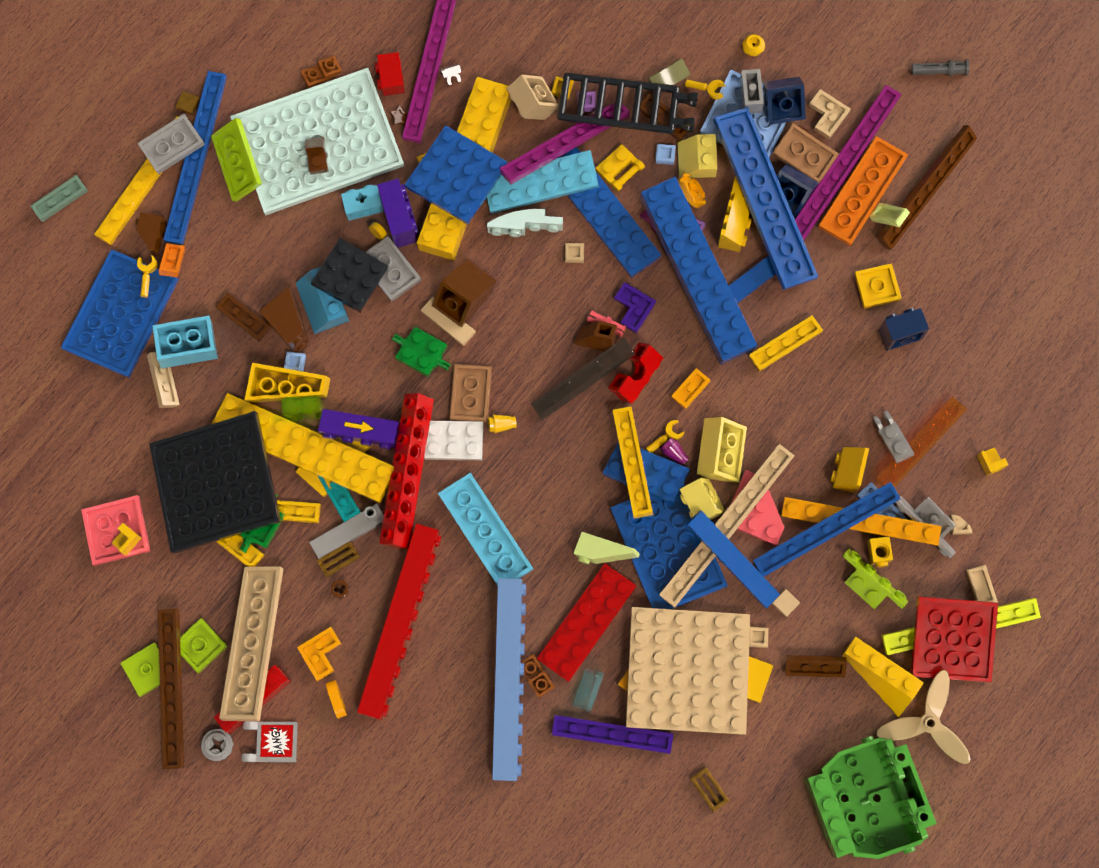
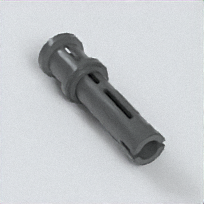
[911,59,969,76]

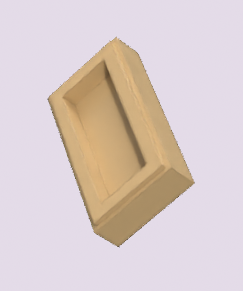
[966,565,998,603]

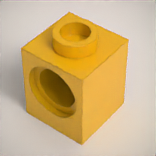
[867,537,893,567]

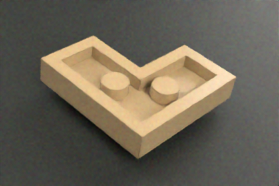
[809,89,851,139]

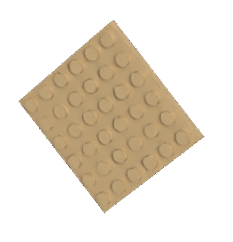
[626,607,750,735]

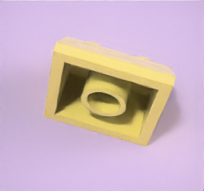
[678,134,717,178]
[680,478,726,520]

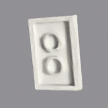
[424,421,484,461]

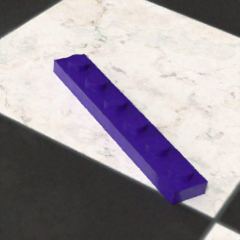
[552,715,673,754]

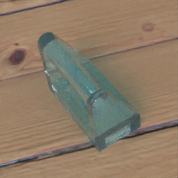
[572,669,604,713]

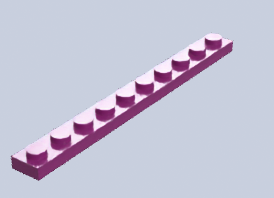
[402,0,457,144]
[795,85,902,241]

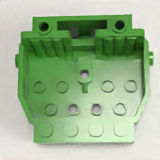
[804,736,937,859]

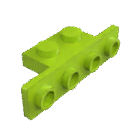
[842,549,908,609]

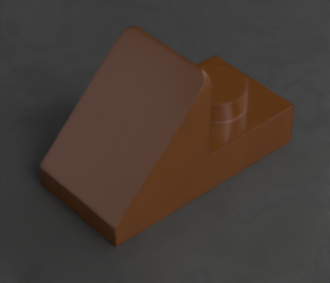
[305,137,329,175]

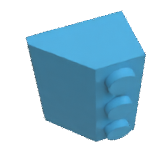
[296,267,350,334]

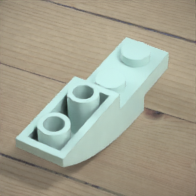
[487,209,563,237]

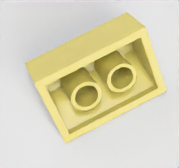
[697,417,747,483]

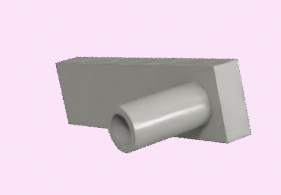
[309,504,384,559]

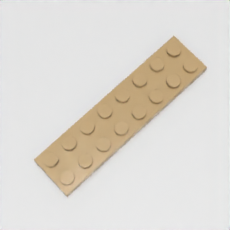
[219,567,283,721]

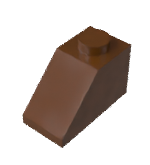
[135,212,167,257]

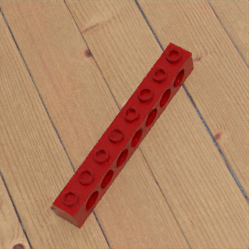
[379,393,434,549]

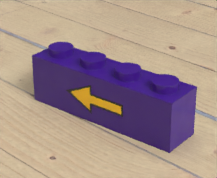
[318,409,399,450]

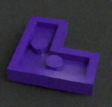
[614,282,656,334]

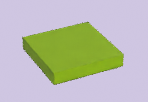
[180,618,228,674]

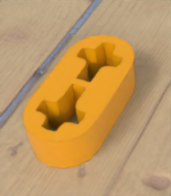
[326,680,347,719]

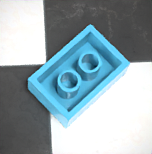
[152,316,218,368]

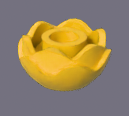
[742,34,765,56]

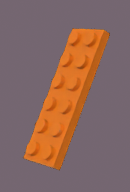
[818,136,908,247]

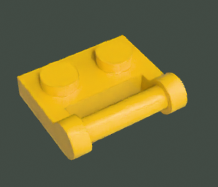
[595,145,645,192]

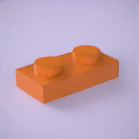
[159,243,185,278]

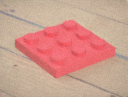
[81,495,151,566]

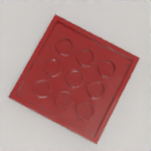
[911,596,998,682]

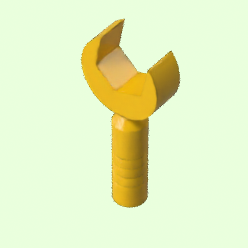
[685,80,726,100]
[137,255,158,298]
[645,420,685,453]

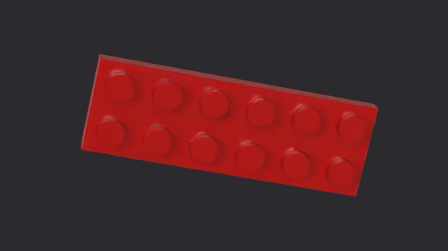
[537,564,637,682]

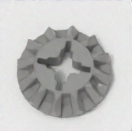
[201,729,234,761]

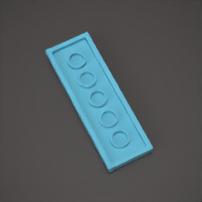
[487,150,599,214]
[438,473,533,586]

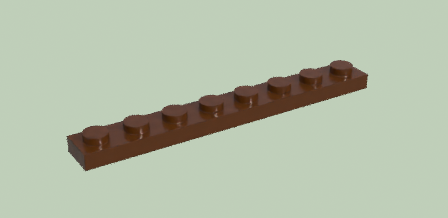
[878,125,977,250]
[158,608,184,770]

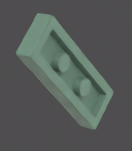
[31,175,88,222]

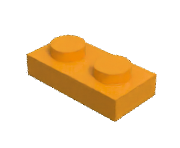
[671,368,711,410]

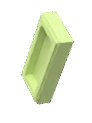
[870,203,910,227]

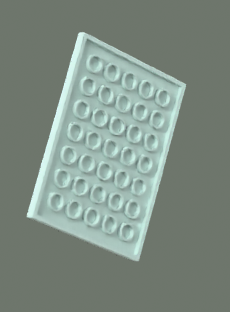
[230,68,405,215]

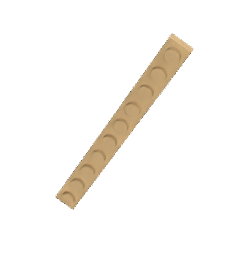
[659,444,795,608]

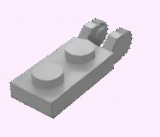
[873,411,914,464]

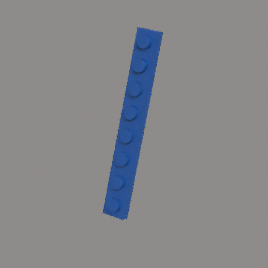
[753,482,901,577]

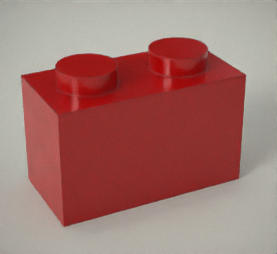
[375,52,405,96]

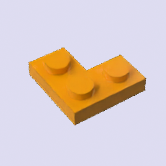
[297,627,342,681]

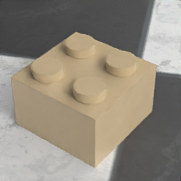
[507,75,559,120]

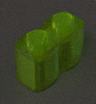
[282,396,324,421]

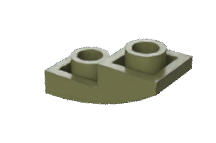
[648,58,691,85]

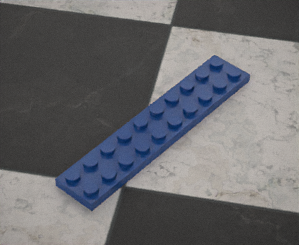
[713,107,818,290]

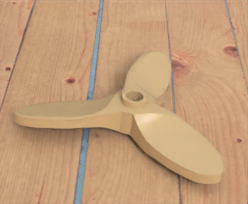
[876,670,970,764]

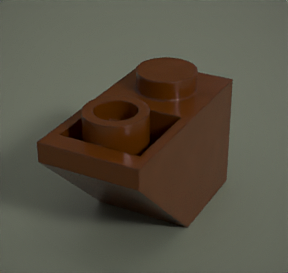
[575,321,617,353]

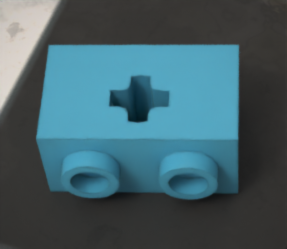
[341,185,384,221]

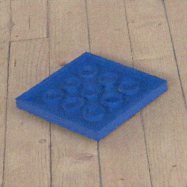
[405,125,508,225]

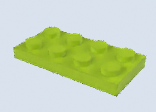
[211,118,262,201]

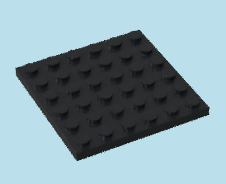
[149,411,281,554]

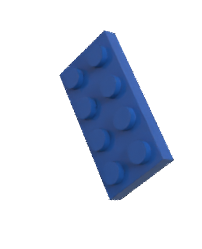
[603,441,689,504]

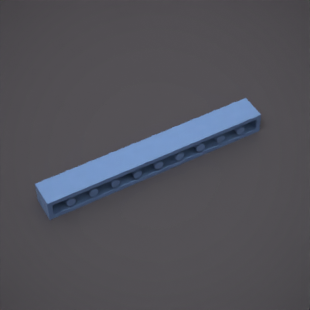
[493,578,526,781]

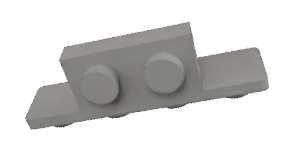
[895,496,956,558]

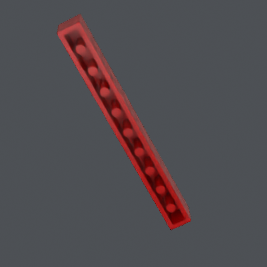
[357,524,442,720]

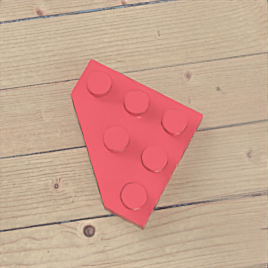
[730,470,784,546]

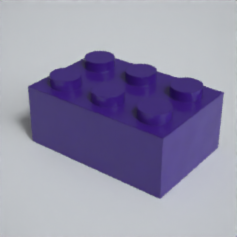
[377,179,419,248]

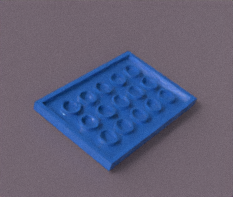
[61,249,179,378]
[610,484,728,609]

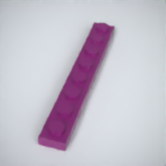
[500,102,630,185]

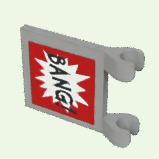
[242,721,298,762]

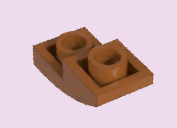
[300,56,342,89]
[521,654,555,698]

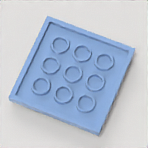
[700,70,787,158]

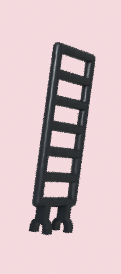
[557,73,698,134]

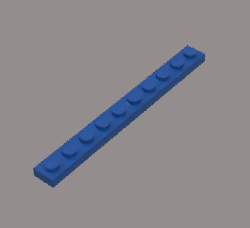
[163,71,227,245]

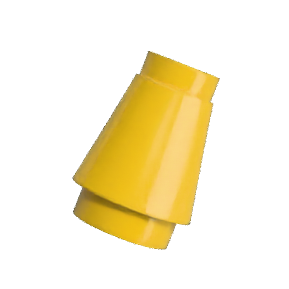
[488,415,516,434]

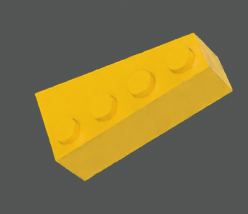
[245,363,331,403]

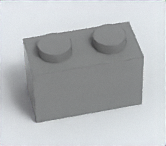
[740,69,764,113]

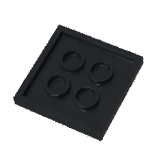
[311,238,389,313]

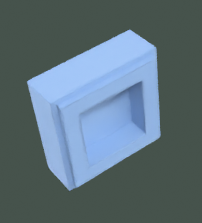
[656,144,676,165]
[284,352,306,372]

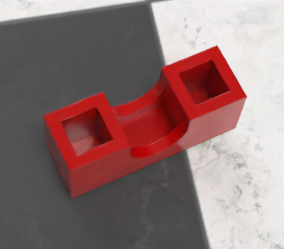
[608,342,664,404]

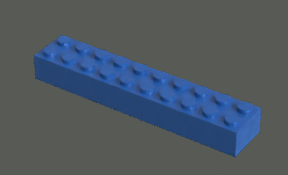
[640,177,757,365]

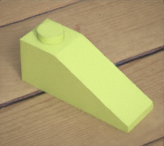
[574,532,639,565]

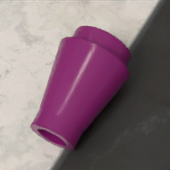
[661,437,689,465]

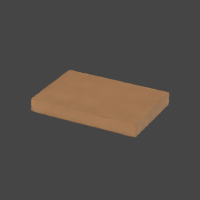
[772,123,839,184]
[449,364,492,423]

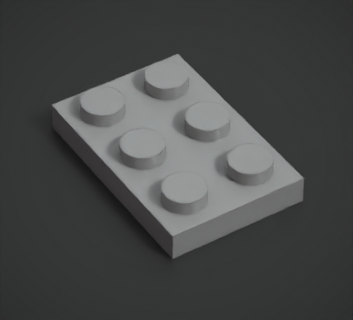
[138,114,205,174]
[365,236,422,302]

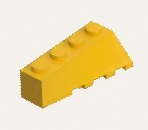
[718,176,752,252]
[842,637,924,717]

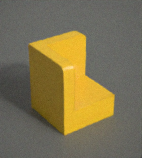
[976,448,1008,476]
[112,523,142,556]

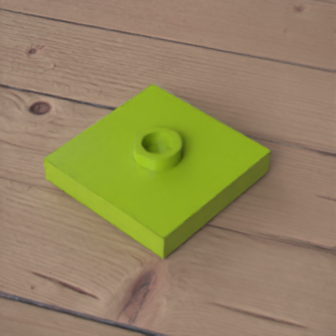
[121,642,160,697]

